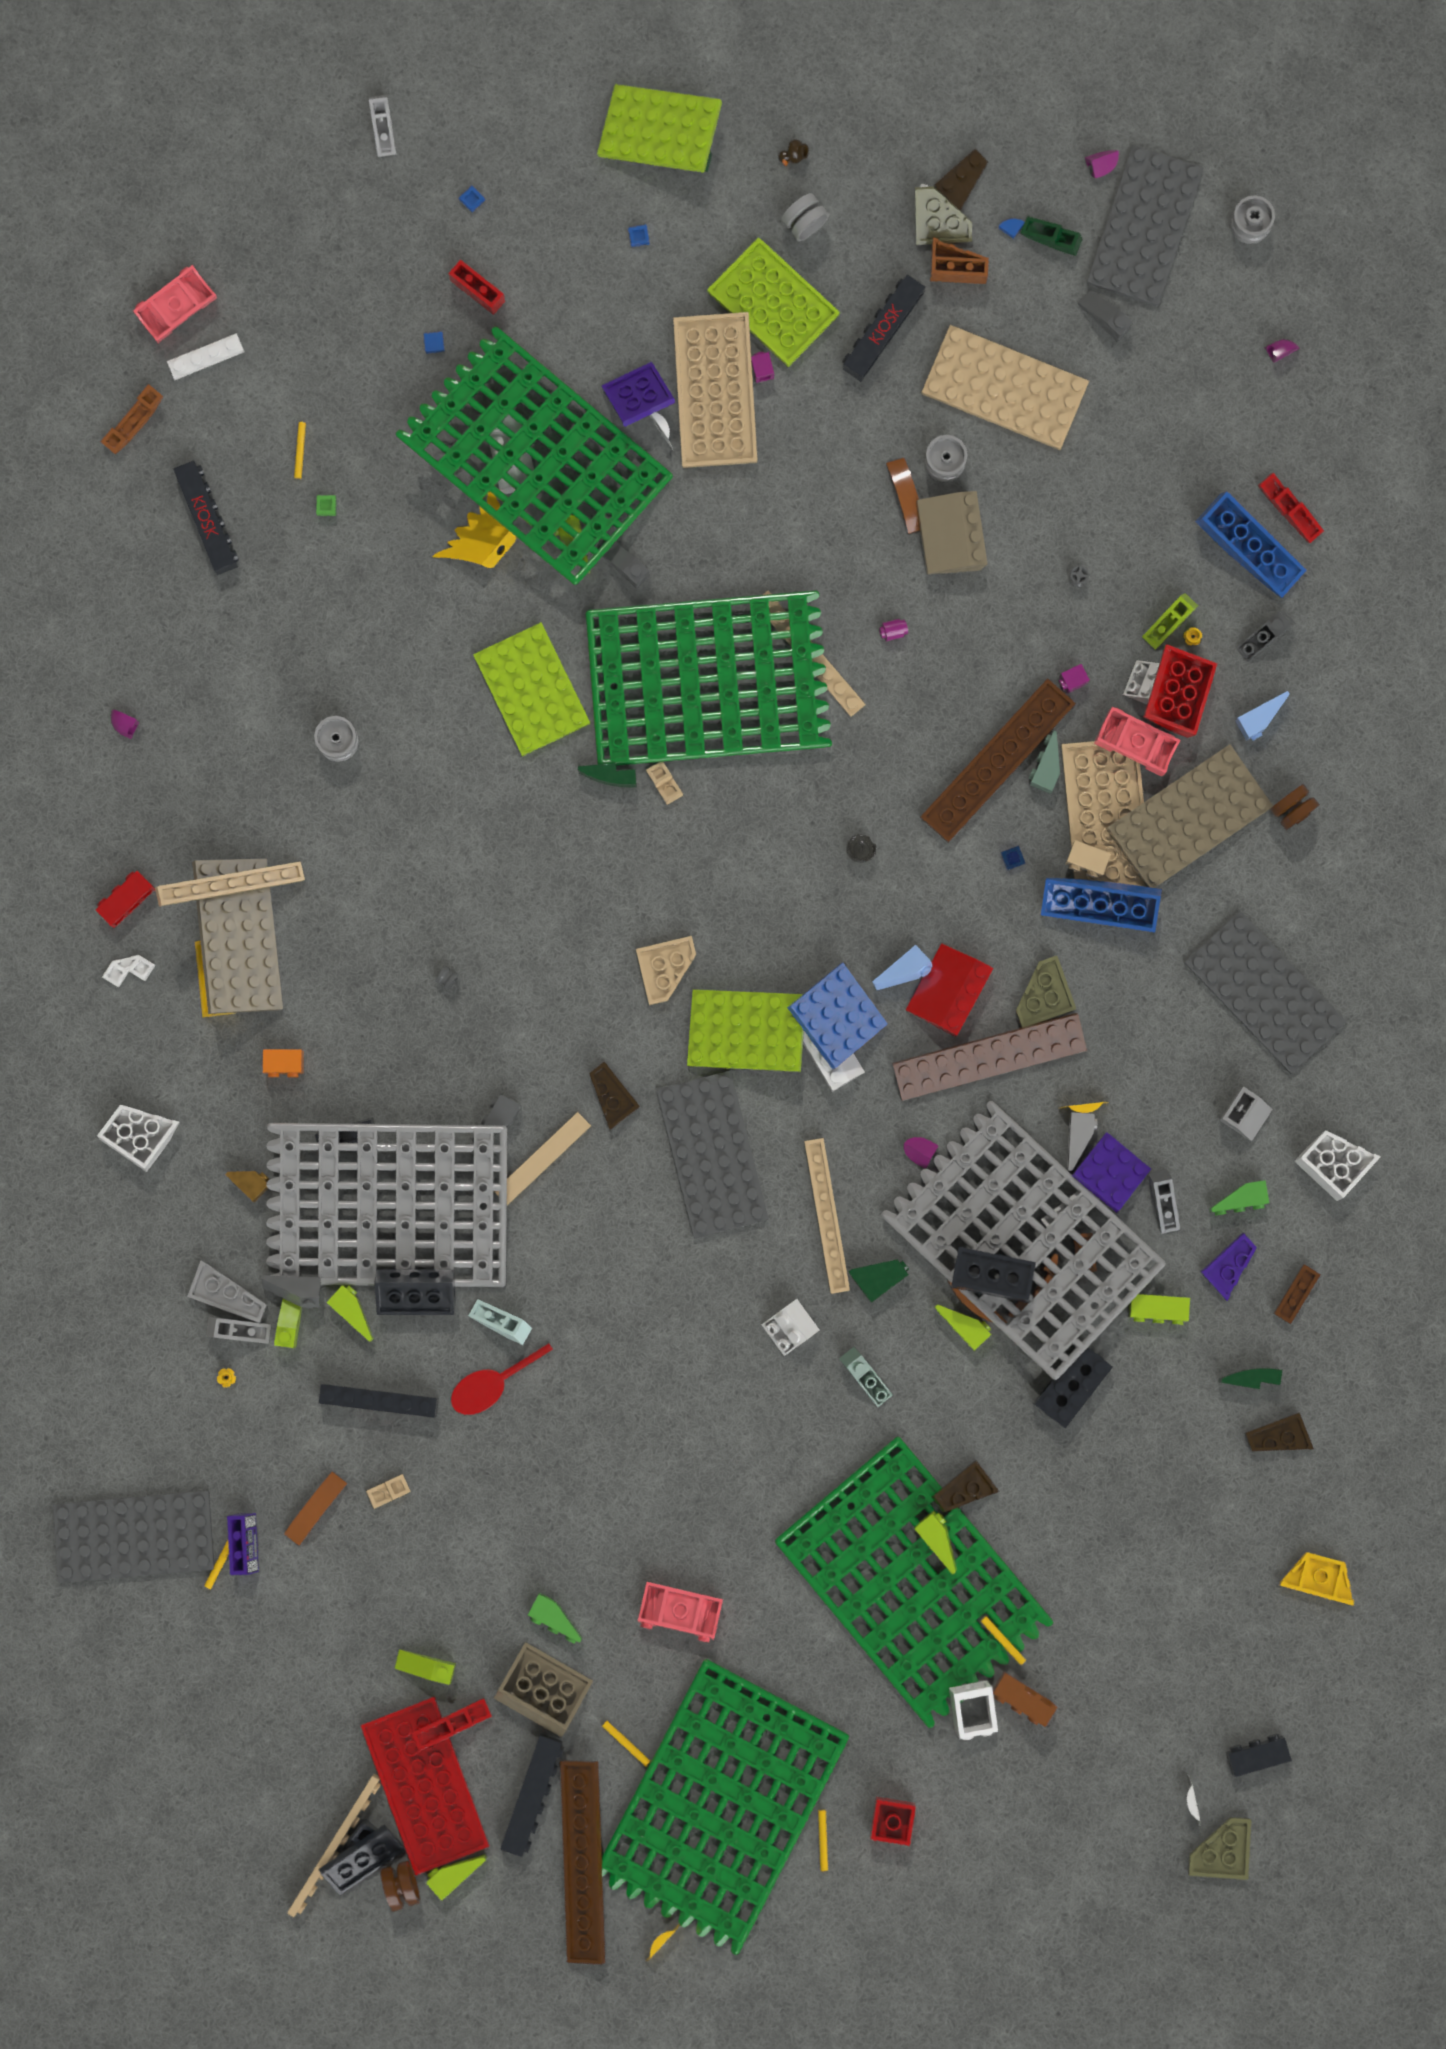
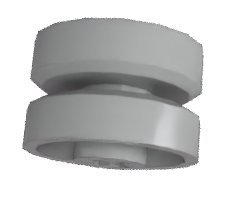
[781,193,829,241]
[1230,195,1275,244]
[924,435,968,482]
[314,716,359,762]

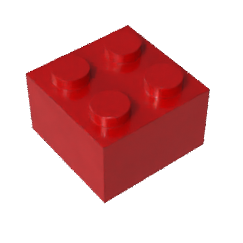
[870,1796,916,1846]

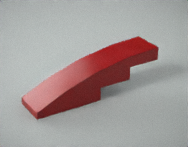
[1257,473,1324,543]
[412,1698,492,1751]

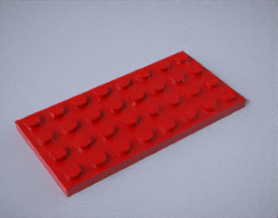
[361,1696,490,1876]

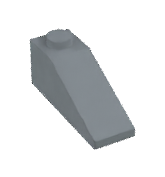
[369,95,396,157]
[1066,1112,1098,1171]
[206,1317,271,1344]

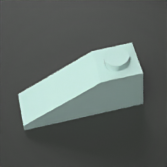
[468,1299,532,1345]

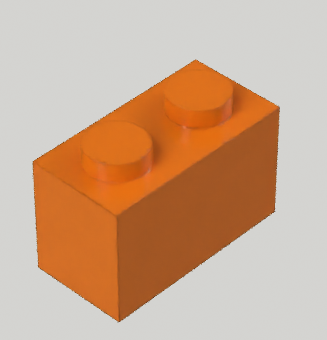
[263,1049,304,1078]

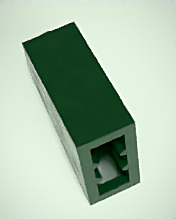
[848,1259,909,1303]

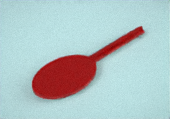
[451,1343,553,1415]

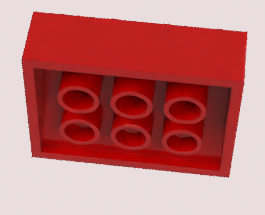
[1144,644,1218,738]
[906,943,994,1037]

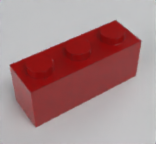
[448,259,505,315]
[95,871,155,928]

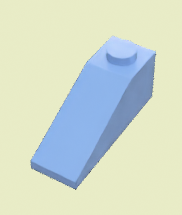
[1235,691,1289,741]
[872,945,933,990]

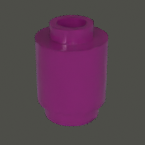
[879,619,908,641]

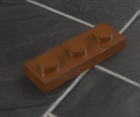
[1273,1264,1321,1324]

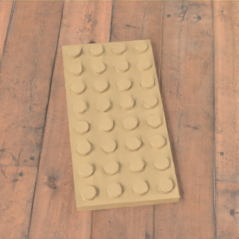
[673,312,758,468]
[922,325,1089,450]
[1061,741,1146,887]

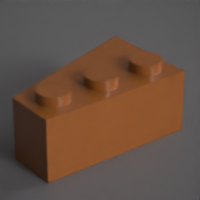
[930,237,989,284]
[992,1672,1058,1727]

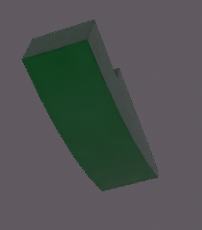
[1021,216,1083,256]
[578,763,637,788]
[1219,1368,1283,1389]

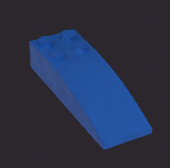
[1195,491,1306,598]
[1041,878,1162,932]

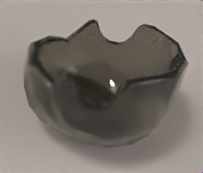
[846,834,877,863]

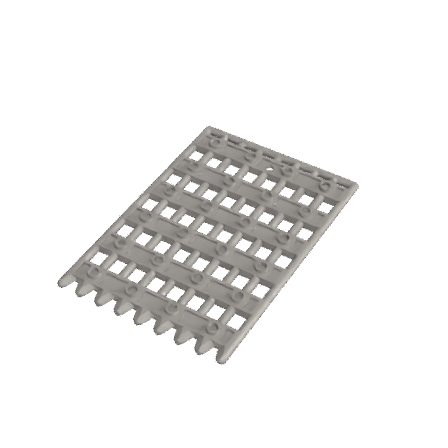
[881,1101,1166,1380]
[266,1123,507,1287]

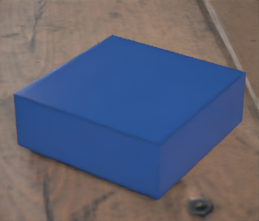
[459,186,485,212]
[628,225,650,247]
[424,332,445,354]

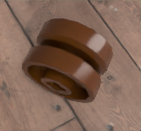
[1270,784,1320,830]
[380,1860,420,1912]

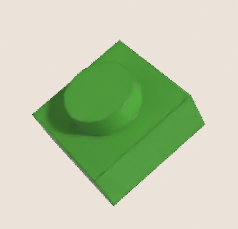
[316,495,337,516]

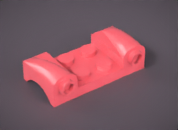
[133,265,217,343]
[1094,707,1180,777]
[638,1582,723,1643]

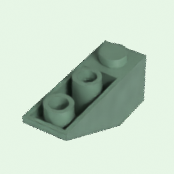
[1029,730,1060,794]
[839,1347,893,1407]

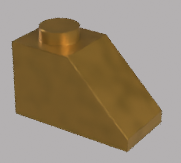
[225,1171,270,1202]

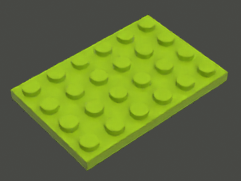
[597,84,722,173]
[707,237,840,367]
[473,622,591,756]
[687,989,804,1072]

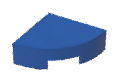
[999,219,1025,239]

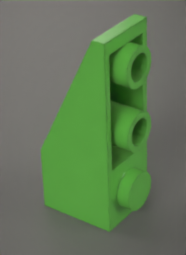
[1209,1180,1269,1216]
[528,1593,582,1644]

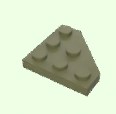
[915,186,972,245]
[1016,955,1076,1028]
[1188,1817,1251,1880]

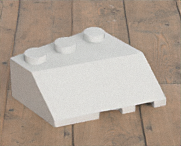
[97,1105,179,1172]
[1295,1130,1381,1201]

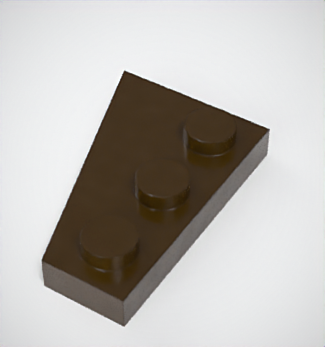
[934,148,988,211]
[589,1062,640,1130]
[1244,1412,1314,1451]
[931,1460,999,1512]

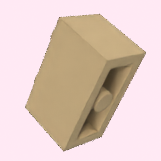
[1065,840,1111,879]

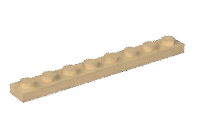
[763,591,865,717]
[155,861,305,907]
[804,1138,850,1294]
[288,1774,381,1917]

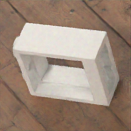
[949,1680,998,1740]

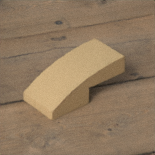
[646,762,683,805]
[366,1474,411,1509]

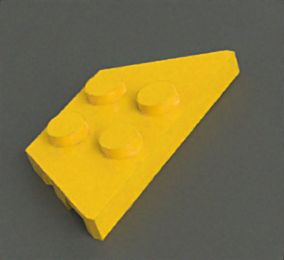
[1279,1552,1354,1606]

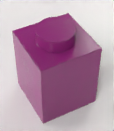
[751,352,774,383]
[1058,664,1090,694]

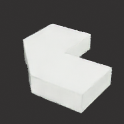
[102,955,155,987]

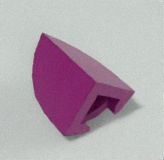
[1085,150,1119,179]
[1265,339,1299,363]
[110,709,139,739]
[903,1137,939,1169]

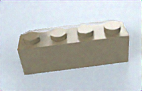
[916,491,988,574]
[494,1642,593,1737]

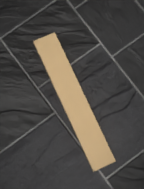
[494,1112,591,1206]

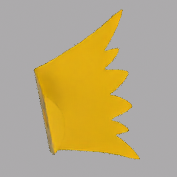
[432,492,516,568]

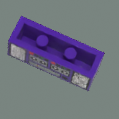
[227,1513,259,1575]

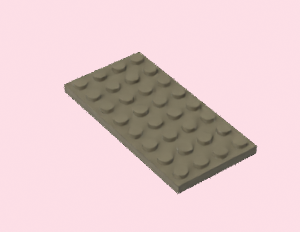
[1106,744,1273,888]
[192,859,283,1014]

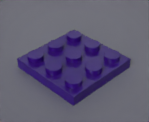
[602,362,675,427]
[1072,1132,1151,1213]

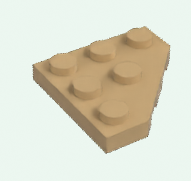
[636,936,696,1005]

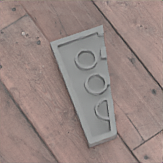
[187,1260,267,1323]

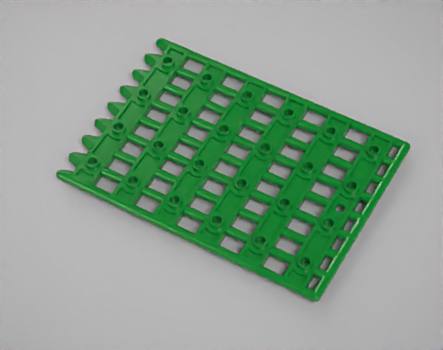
[396,327,673,585]
[586,590,832,766]
[775,1437,1053,1728]
[602,1659,849,1955]

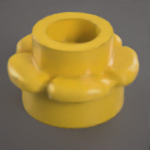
[1183,627,1202,646]
[217,1368,236,1387]

